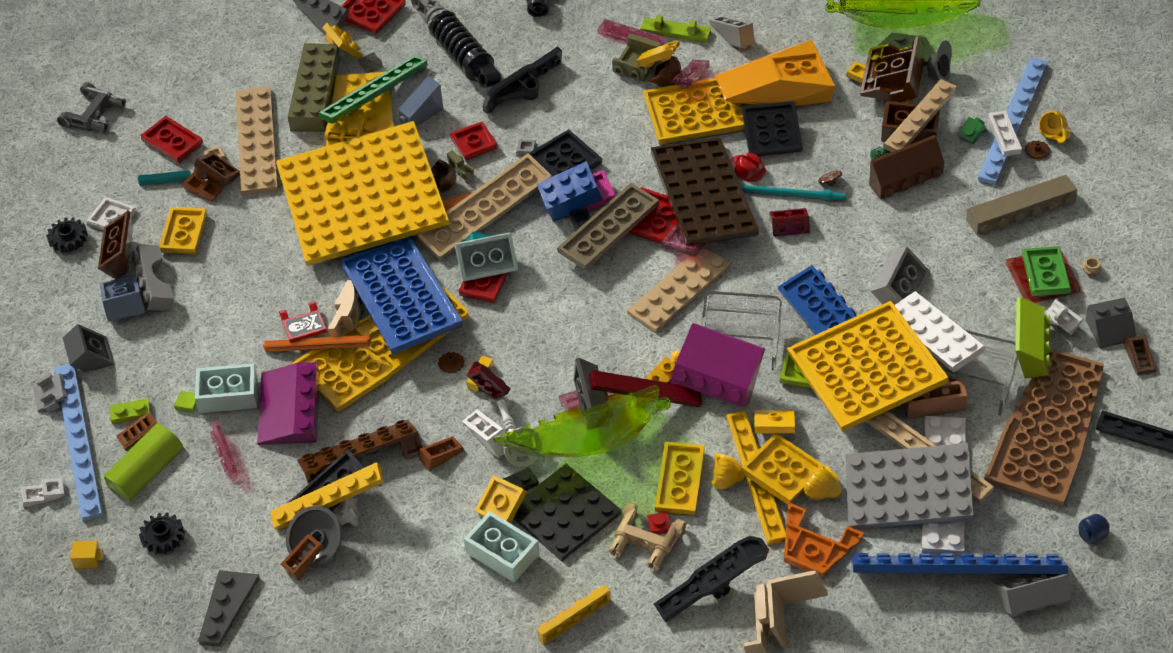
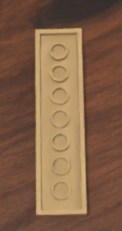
[236,86,278,195]
[416,153,552,261]

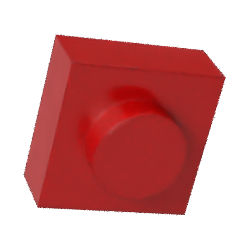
[647,512,671,534]

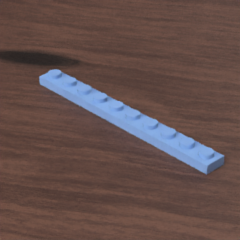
[978,57,1048,185]
[55,364,103,522]

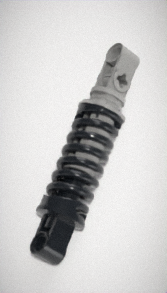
[411,0,502,88]

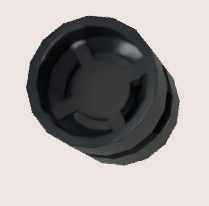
[527,0,549,17]

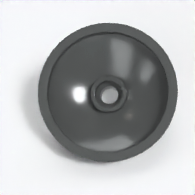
[286,506,342,568]

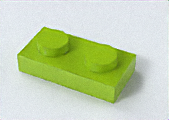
[110,398,150,424]

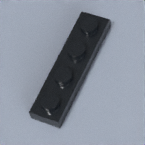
[1096,410,1173,453]

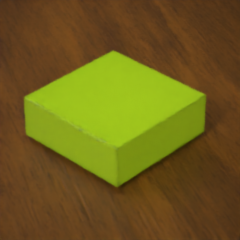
[174,391,197,413]

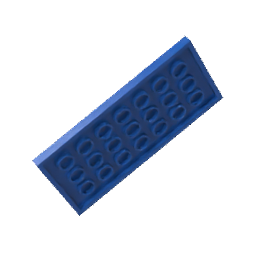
[340,236,463,355]

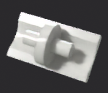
[1046,299,1083,335]

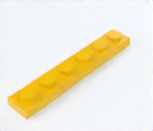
[270,462,384,531]

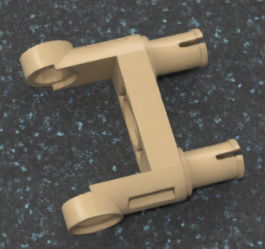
[609,502,686,571]

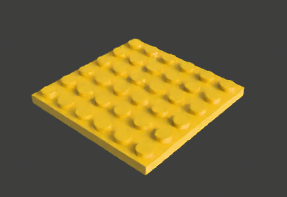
[787,301,949,432]

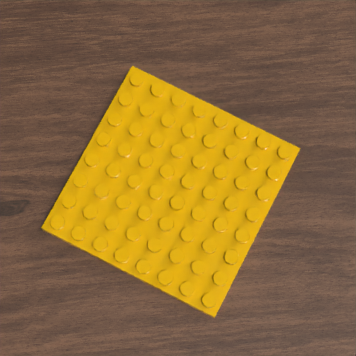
[276,121,450,266]

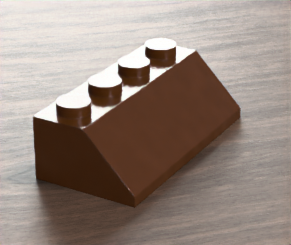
[869,135,945,199]

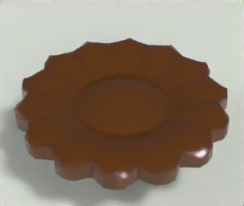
[1025,140,1050,159]
[818,170,842,186]
[438,352,465,373]

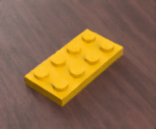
[655,442,705,515]

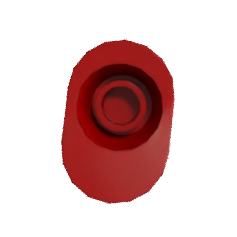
[730,153,766,182]

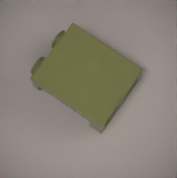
[612,33,661,81]

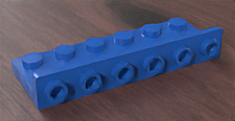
[778,265,857,335]

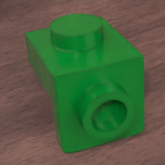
[957,117,988,144]

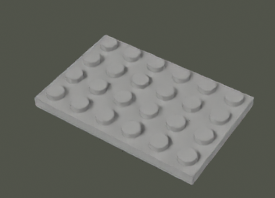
[846,443,974,529]

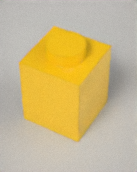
[70,541,104,569]

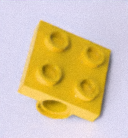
[322,23,363,60]

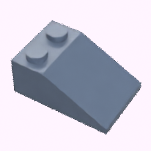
[100,274,145,322]

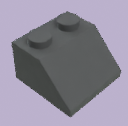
[1085,297,1137,348]
[63,324,114,372]

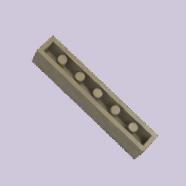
[966,175,1077,235]

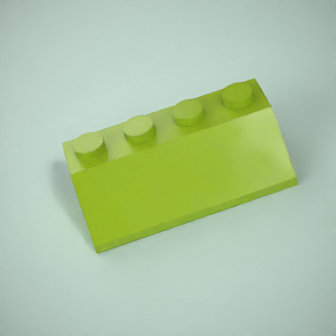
[1015,297,1052,379]

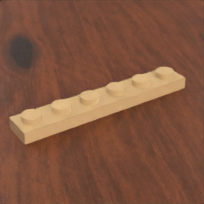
[884,79,956,152]

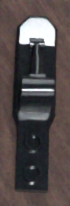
[483,46,562,113]
[654,536,769,622]

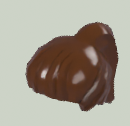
[649,56,681,87]

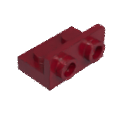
[769,208,810,237]
[466,361,511,399]

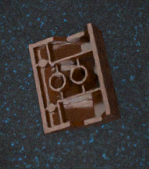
[860,36,926,102]

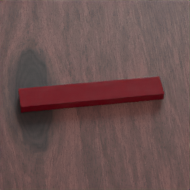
[590,370,702,407]

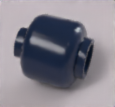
[1078,514,1110,544]

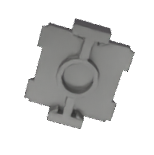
[33,373,67,413]

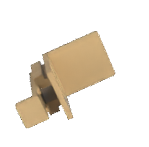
[743,570,828,653]

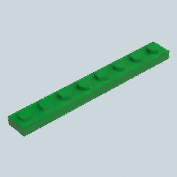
[319,55,428,124]

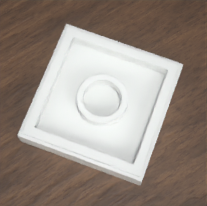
[86,197,137,231]

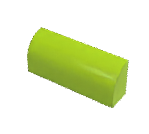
[104,423,184,501]

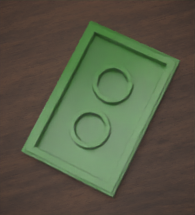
[1022,246,1071,296]

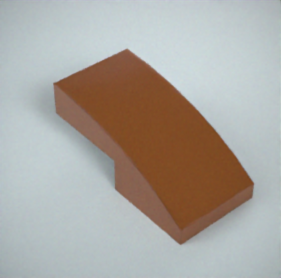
[182,172,223,202]

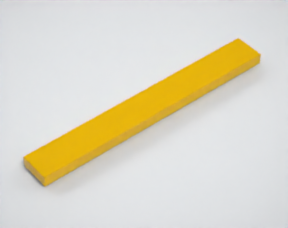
[726,410,786,546]

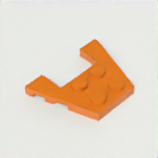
[783,503,864,577]

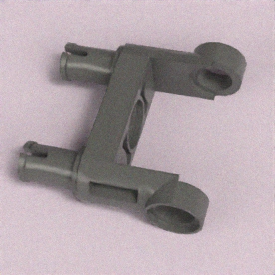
[57,82,126,133]

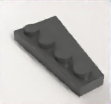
[293,0,350,35]
[198,570,260,646]

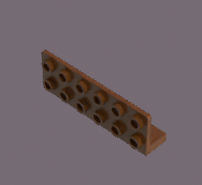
[297,420,423,484]

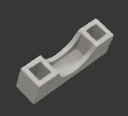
[131,244,174,311]

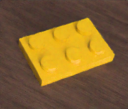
[159,207,207,254]

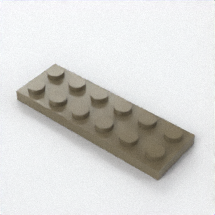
[557,183,659,270]

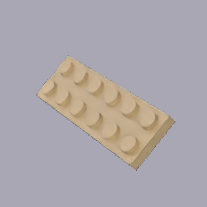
[627,245,730,333]

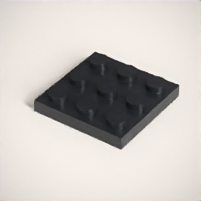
[741,101,803,156]
[529,129,602,177]

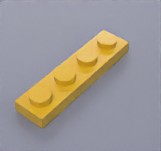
[537,585,611,645]

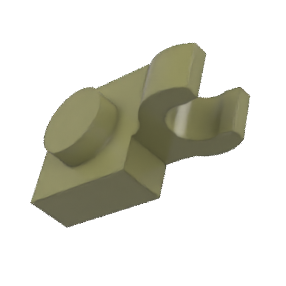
[447,150,474,179]

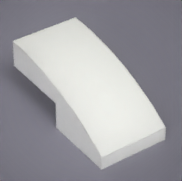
[21,478,64,507]

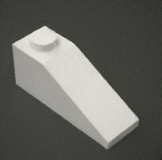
[462,409,514,458]

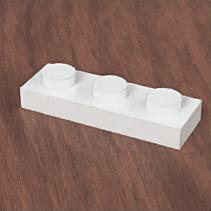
[988,111,1022,157]

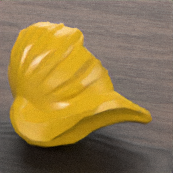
[1039,110,1072,144]
[711,453,745,490]
[804,466,842,500]

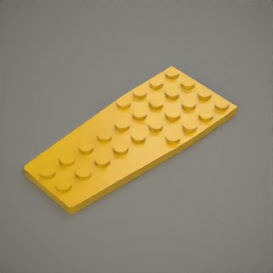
[292,284,469,413]

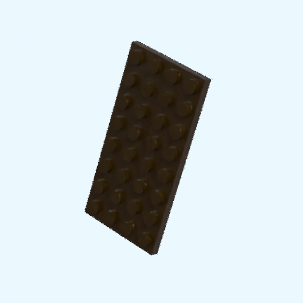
[650,138,759,246]

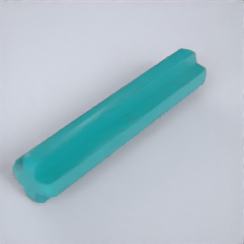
[138,170,191,186]

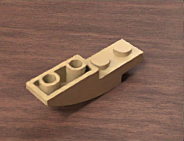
[328,280,361,337]

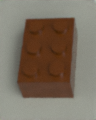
[881,101,940,145]

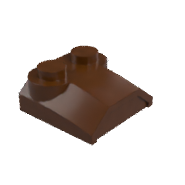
[194,152,240,186]

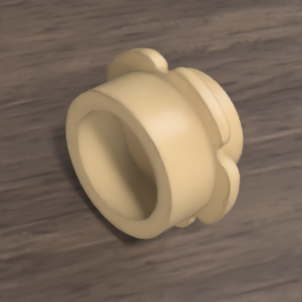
[1082,257,1101,274]

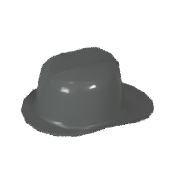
[927,40,952,81]

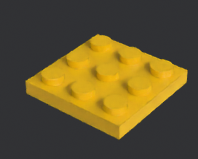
[740,433,825,505]

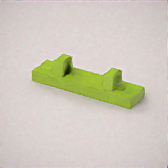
[640,15,711,43]

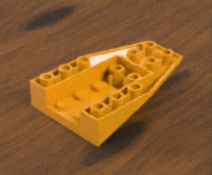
[715,39,835,106]

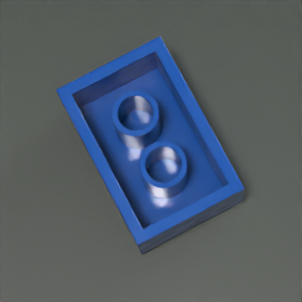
[537,161,604,222]

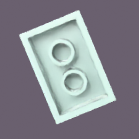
[195,363,258,413]
[464,511,540,583]

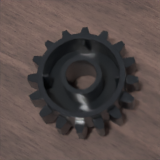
[46,217,88,253]
[139,512,185,555]

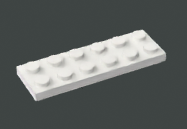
[895,292,985,372]

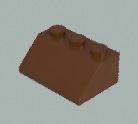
[98,211,133,279]

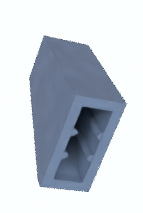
[398,76,444,127]

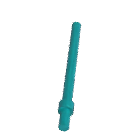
[741,185,846,201]

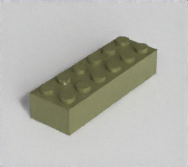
[288,43,340,132]

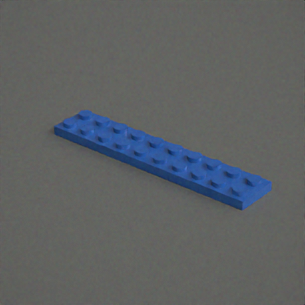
[851,553,1068,574]

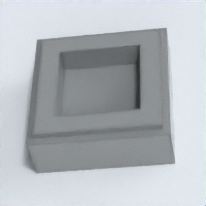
[516,139,537,156]

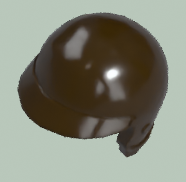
[431,159,457,192]

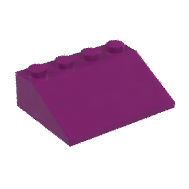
[670,323,765,408]
[257,362,320,445]

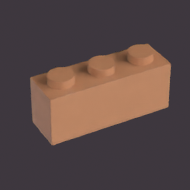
[903,380,968,419]

